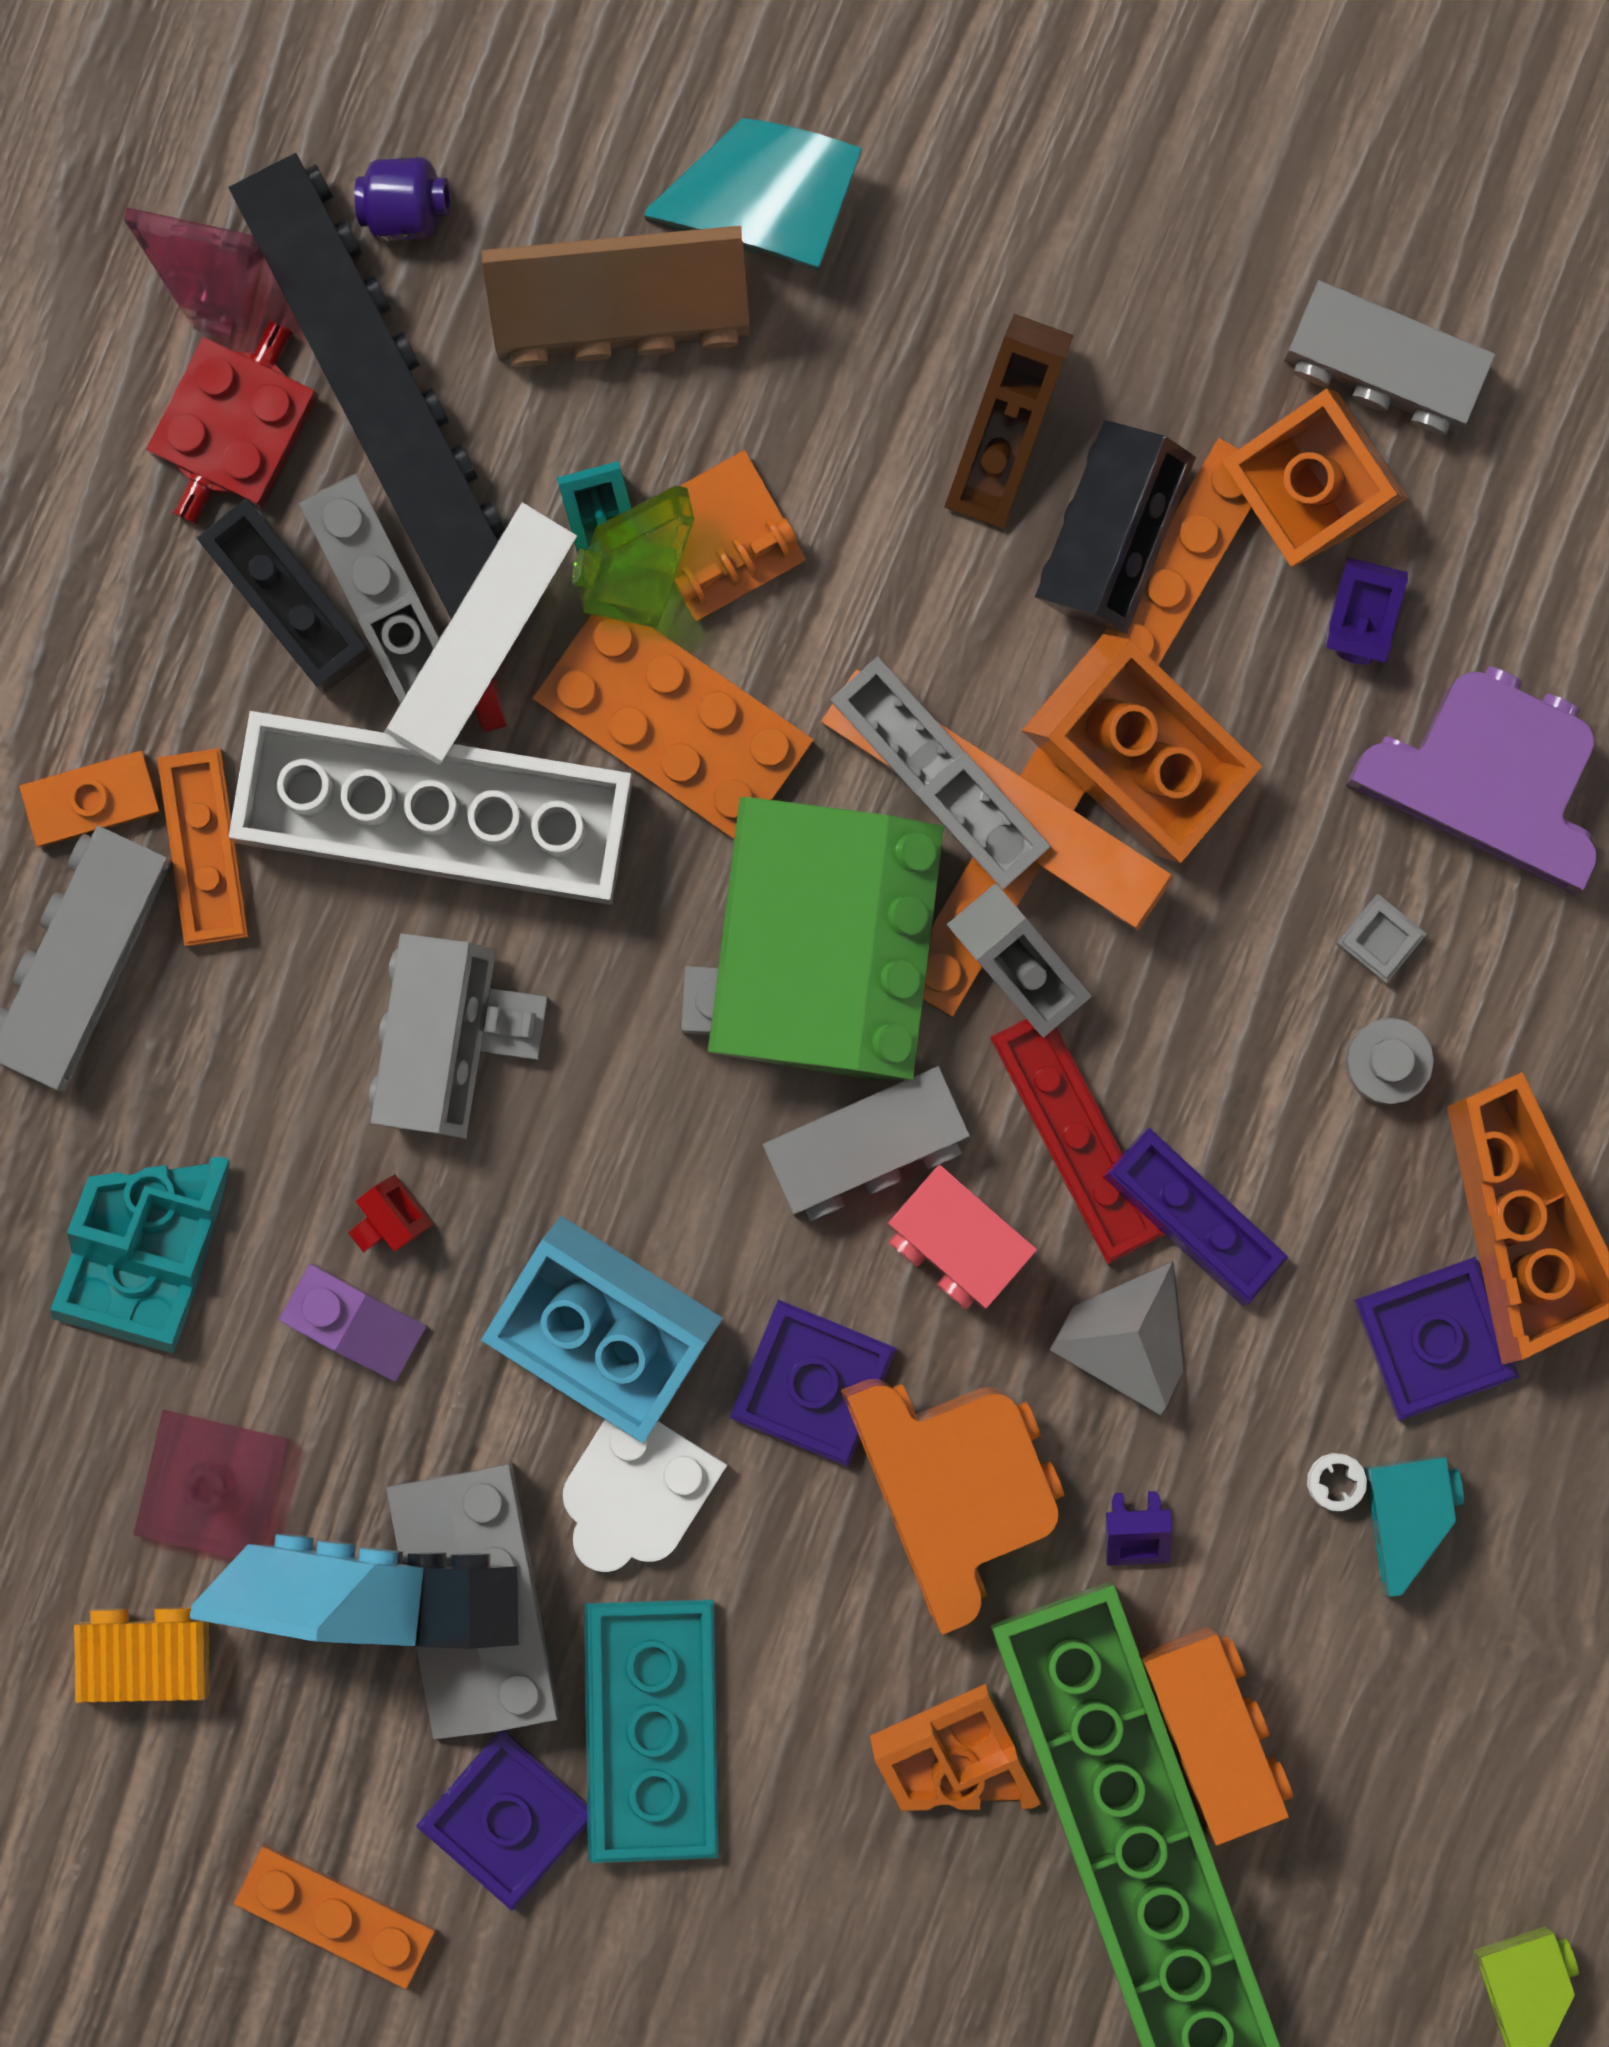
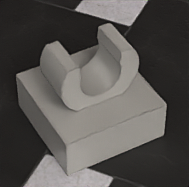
[480,988,548,1061]

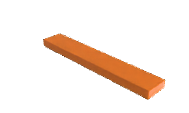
[821,669,1174,931]

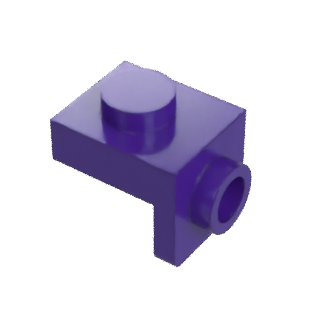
[1326,557,1408,664]

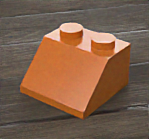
[1221,388,1408,568]

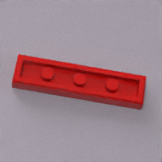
[989,1019,1164,1264]

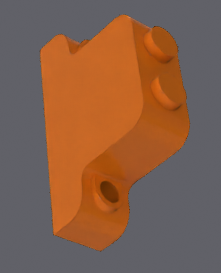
[841,1379,1064,1635]

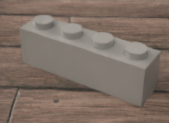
[0,825,173,1092]

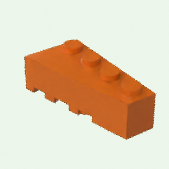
[1447,1072,1609,1364]

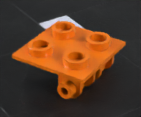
[634,450,807,622]

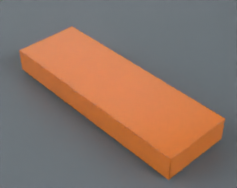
[157,748,250,947]

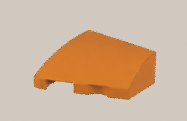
[870,1683,1041,1811]

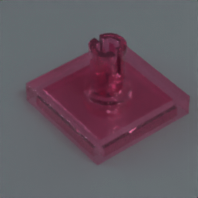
[133,1409,290,1558]

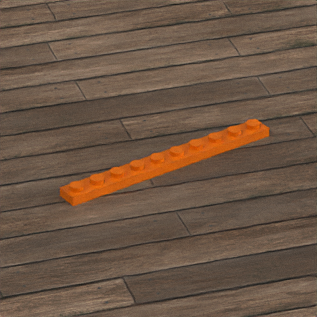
[923,438,1251,1018]

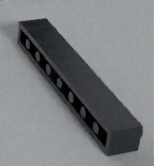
[228,153,505,619]

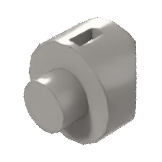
[1344,1018,1434,1105]

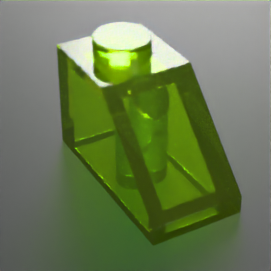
[572,485,694,628]

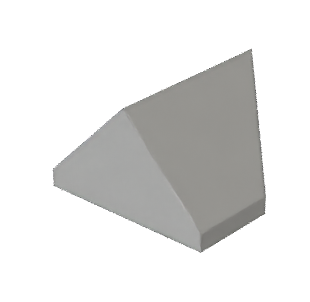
[1050,1261,1183,1415]

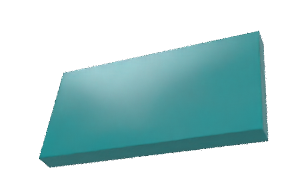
[584,1599,718,1863]

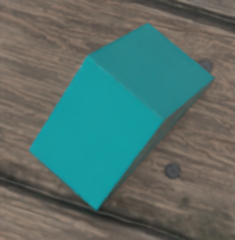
[557,461,647,584]

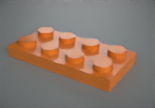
[532,595,814,840]

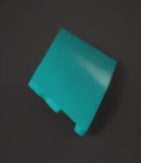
[644,118,862,272]
[50,1157,230,1354]

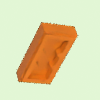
[19,750,161,848]

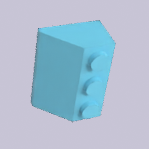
[481,1216,723,1444]
[190,1534,424,1646]

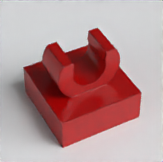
[348,1174,434,1253]

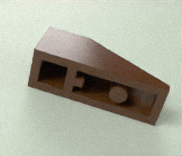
[944,313,1074,529]

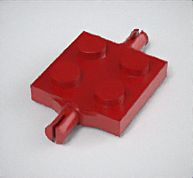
[146,321,319,525]

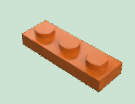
[234,1844,436,1989]

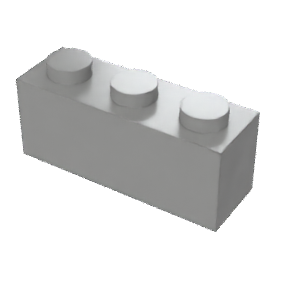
[1284,280,1495,436]
[369,933,496,1139]
[762,1066,970,1222]

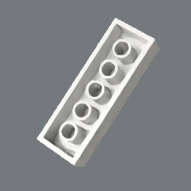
[228,711,633,905]

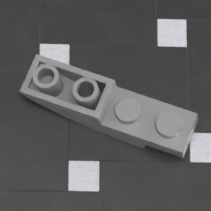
[298,473,439,704]

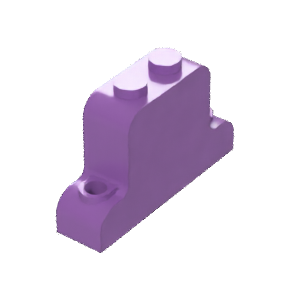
[1345,666,1596,894]

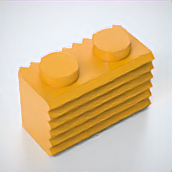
[74,1607,210,1703]

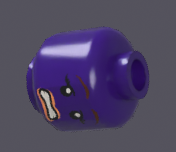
[354,157,451,241]

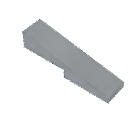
[830,656,1051,890]

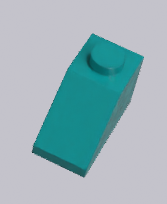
[1364,1456,1464,1597]

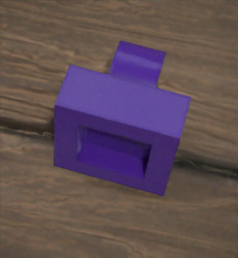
[1105,1491,1172,1566]

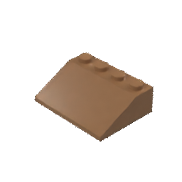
[481,225,750,367]

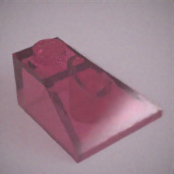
[124,207,265,337]

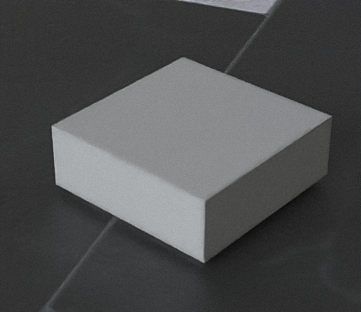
[1336,894,1427,984]

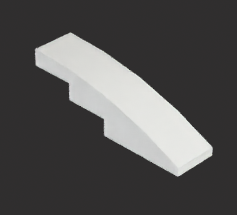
[384,502,577,765]

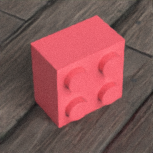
[886,1164,1037,1310]

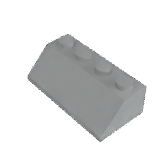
[386,1463,560,1739]

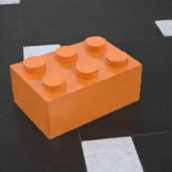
[1021,634,1262,863]
[1139,1626,1294,1846]

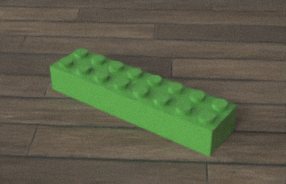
[990,1581,1280,2047]

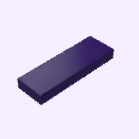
[1103,1128,1289,1306]

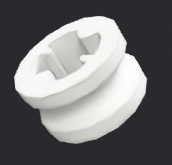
[1307,1453,1367,1511]

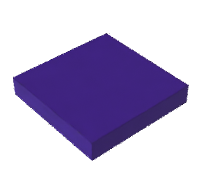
[1354,1257,1519,1421]
[730,1300,896,1466]
[416,1730,587,1911]

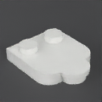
[563,1420,728,1572]

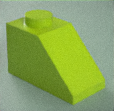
[1473,1926,1579,2047]

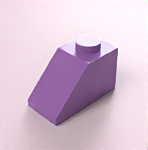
[278,1264,427,1382]

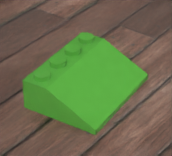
[708,797,944,1081]

